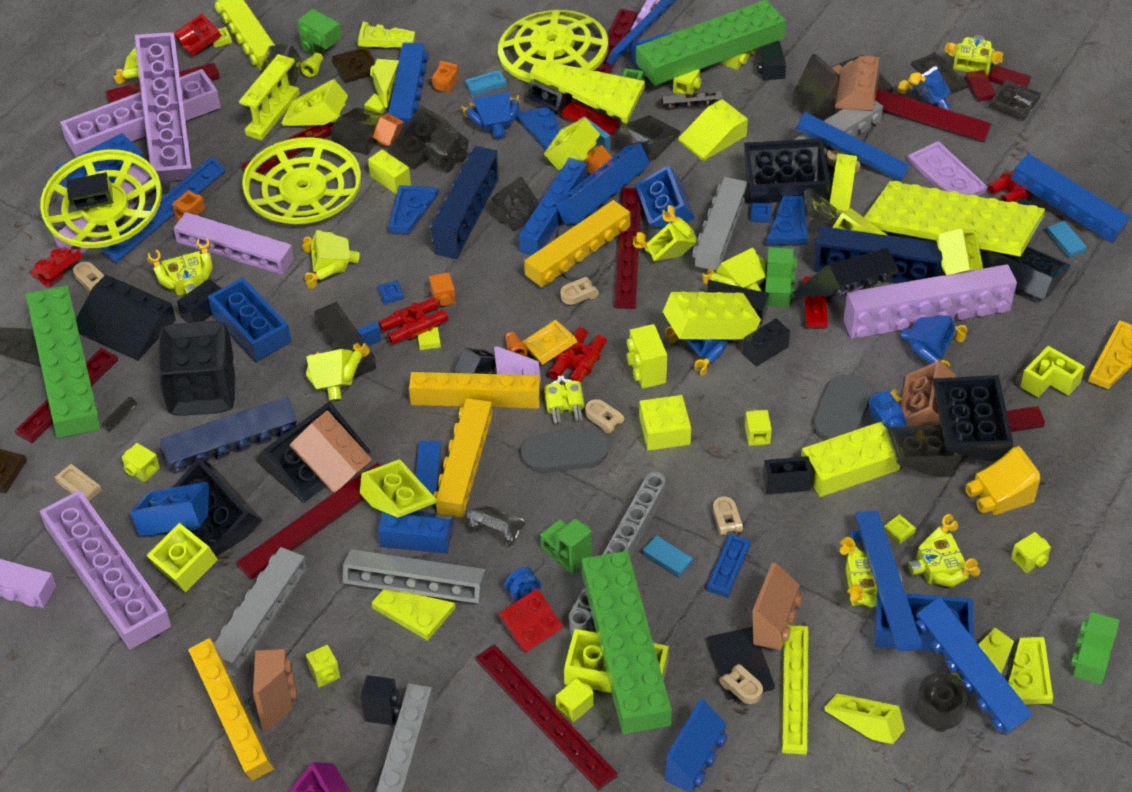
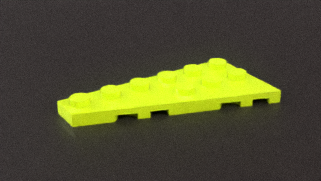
[530,60,645,124]

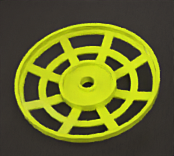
[498,10,608,83]
[242,137,361,224]
[40,150,162,248]

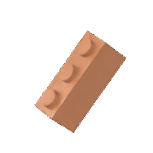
[835,56,880,110]
[900,360,956,431]
[290,410,372,493]
[753,562,803,650]
[253,649,297,732]

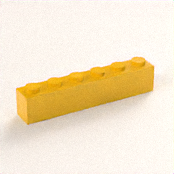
[524,200,630,287]
[409,372,541,409]
[434,398,493,518]
[188,638,274,781]

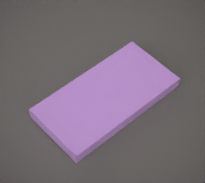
[907,141,988,196]

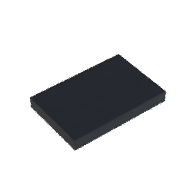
[708,627,775,700]

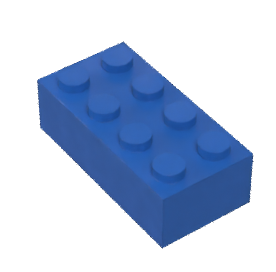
[55,133,144,188]
[208,277,291,361]
[874,591,974,651]

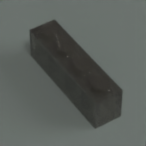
[313,302,376,379]

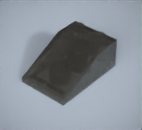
[792,53,839,121]
[387,105,457,169]
[331,107,385,155]
[615,115,681,161]
[885,425,962,477]

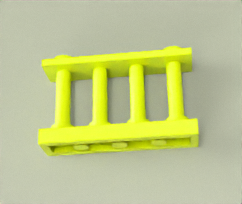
[239,54,300,140]

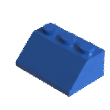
[635,165,695,228]
[130,482,209,537]
[378,511,455,554]
[666,698,728,792]

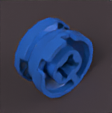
[504,567,542,602]

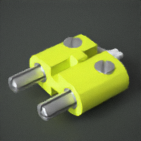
[544,376,585,424]

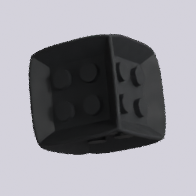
[158,321,235,416]

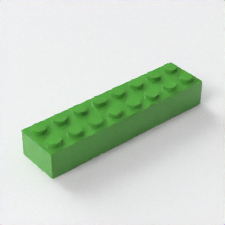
[636,0,786,86]
[26,286,100,438]
[582,551,672,735]

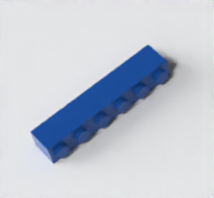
[389,42,429,133]
[554,143,650,225]
[1011,153,1130,244]
[519,158,587,255]
[915,597,1033,735]

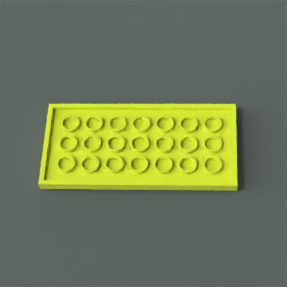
[864,181,1045,256]

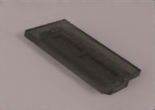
[911,53,968,97]

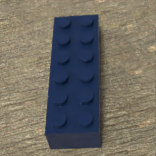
[430,146,499,259]
[814,226,942,284]
[160,396,297,473]

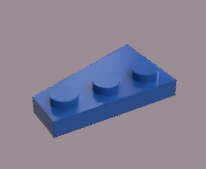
[516,107,560,151]
[389,185,439,234]
[766,196,807,245]

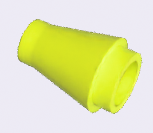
[301,53,323,77]

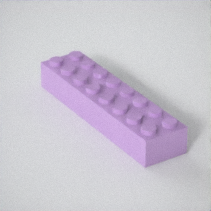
[135,32,191,182]
[60,69,221,156]
[843,265,1017,339]
[39,490,171,650]

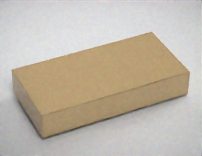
[54,464,102,501]

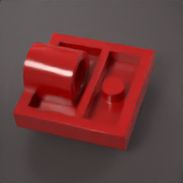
[174,14,222,56]
[29,248,82,287]
[498,588,564,654]

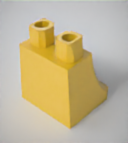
[965,446,1040,516]

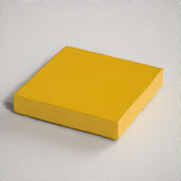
[523,320,577,365]

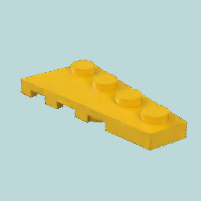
[1088,320,1132,389]

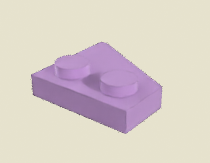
[631,0,659,31]
[494,346,541,384]

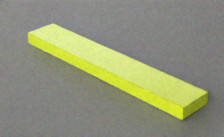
[782,625,808,755]

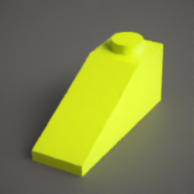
[370,59,399,108]
[829,154,857,213]
[824,693,905,744]

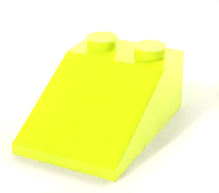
[281,79,348,126]
[678,99,748,161]
[360,459,437,518]

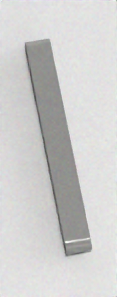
[569,472,665,636]

